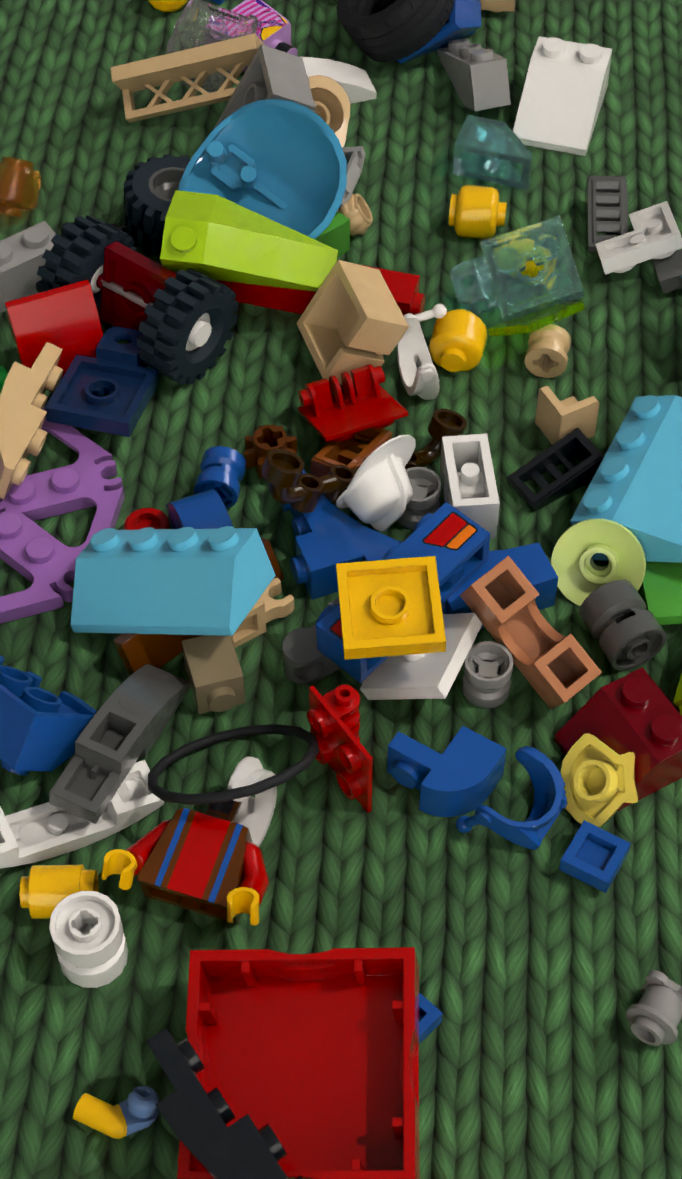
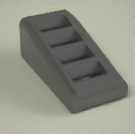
[584,176,628,253]

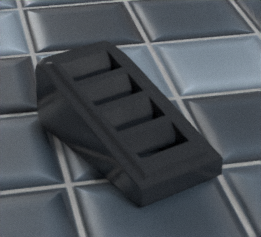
[506,427,604,512]

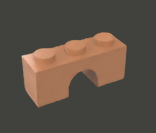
[459,555,602,709]

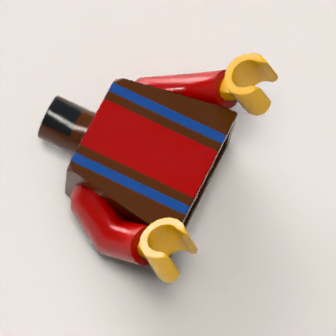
[101,791,269,926]

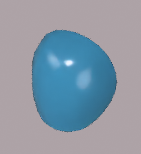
[178,99,347,239]

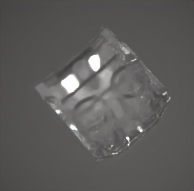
[166,0,259,93]

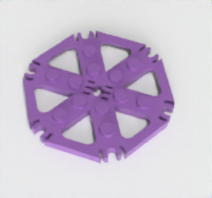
[0,407,125,624]

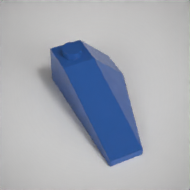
[0,655,97,775]

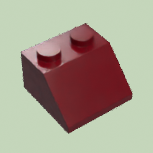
[554,667,682,811]

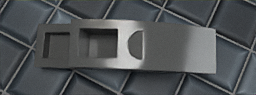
[49,664,191,824]

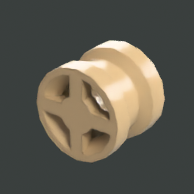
[524,324,571,378]

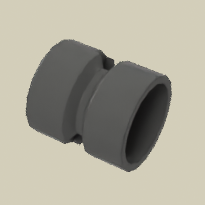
[579,579,667,671]

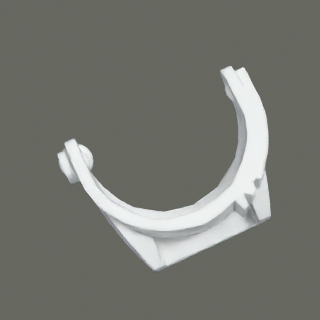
[397,304,447,400]
[228,756,277,847]

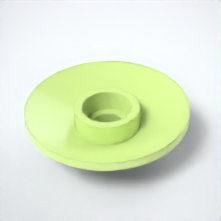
[551,518,646,606]

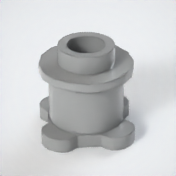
[626,970,682,1046]

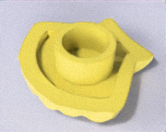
[560,733,638,828]

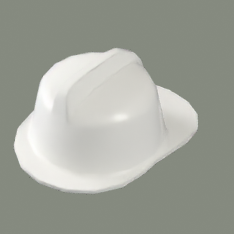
[336,434,416,532]

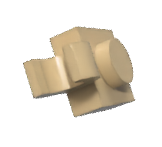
[231,578,295,648]

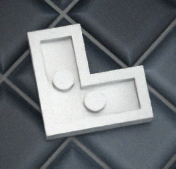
[595,201,682,275]

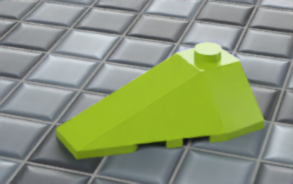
[160,190,338,292]

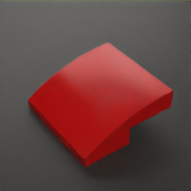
[5,279,103,379]

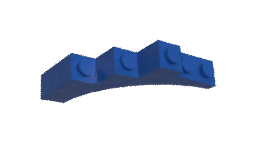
[280,469,558,629]

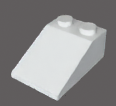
[511,36,613,156]

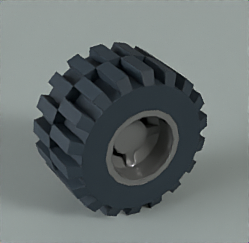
[124,154,191,256]

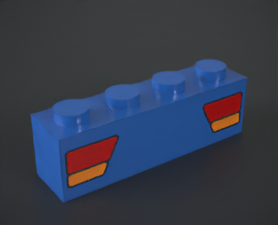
[316,502,490,683]

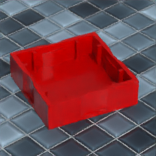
[177,947,420,1179]

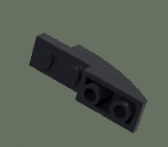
[146,1028,303,1179]

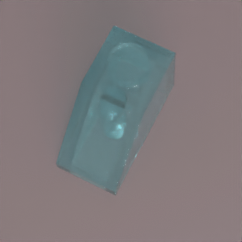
[453,115,533,190]

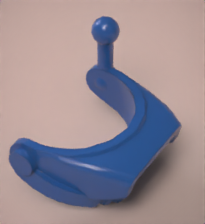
[456,746,568,850]

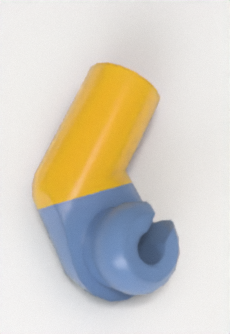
[73,1086,159,1139]

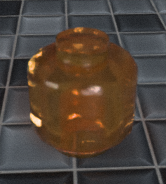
[0,157,42,218]

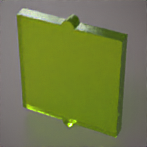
[488,301,585,337]

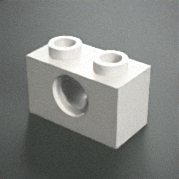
[440,433,500,539]

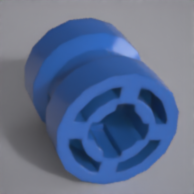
[194,446,246,509]

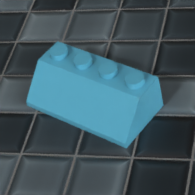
[70,526,276,636]

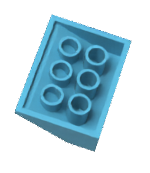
[570,395,682,563]

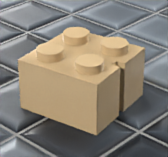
[296,260,409,385]

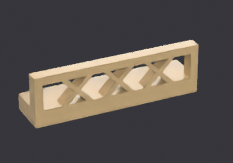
[110,33,264,123]

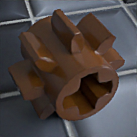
[244,425,297,479]

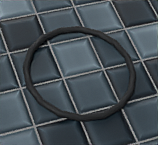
[148,724,319,805]

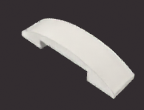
[0,760,164,868]

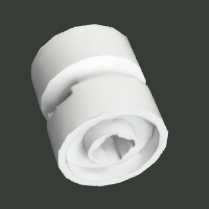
[49,891,128,988]

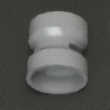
[397,467,441,530]
[462,641,513,708]

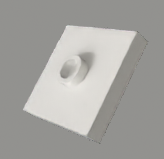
[360,613,482,700]

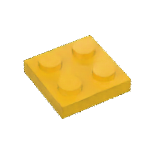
[336,556,446,660]

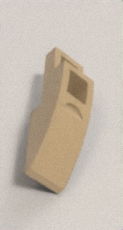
[0,342,64,499]

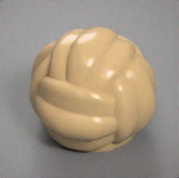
[336,193,373,236]

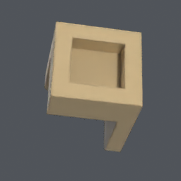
[535,386,600,445]

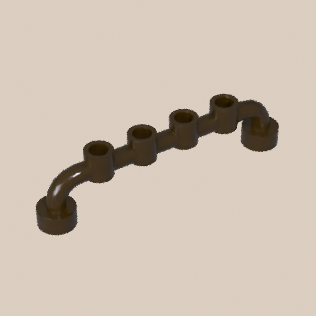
[262,409,467,513]

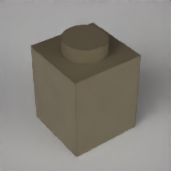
[182,635,246,714]

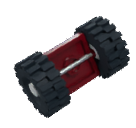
[36,215,239,385]

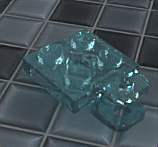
[450,216,585,322]

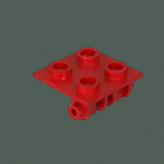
[298,364,409,442]
[307,684,373,813]

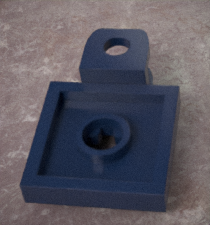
[45,327,159,437]

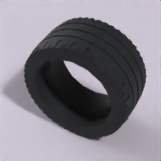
[336,0,454,63]

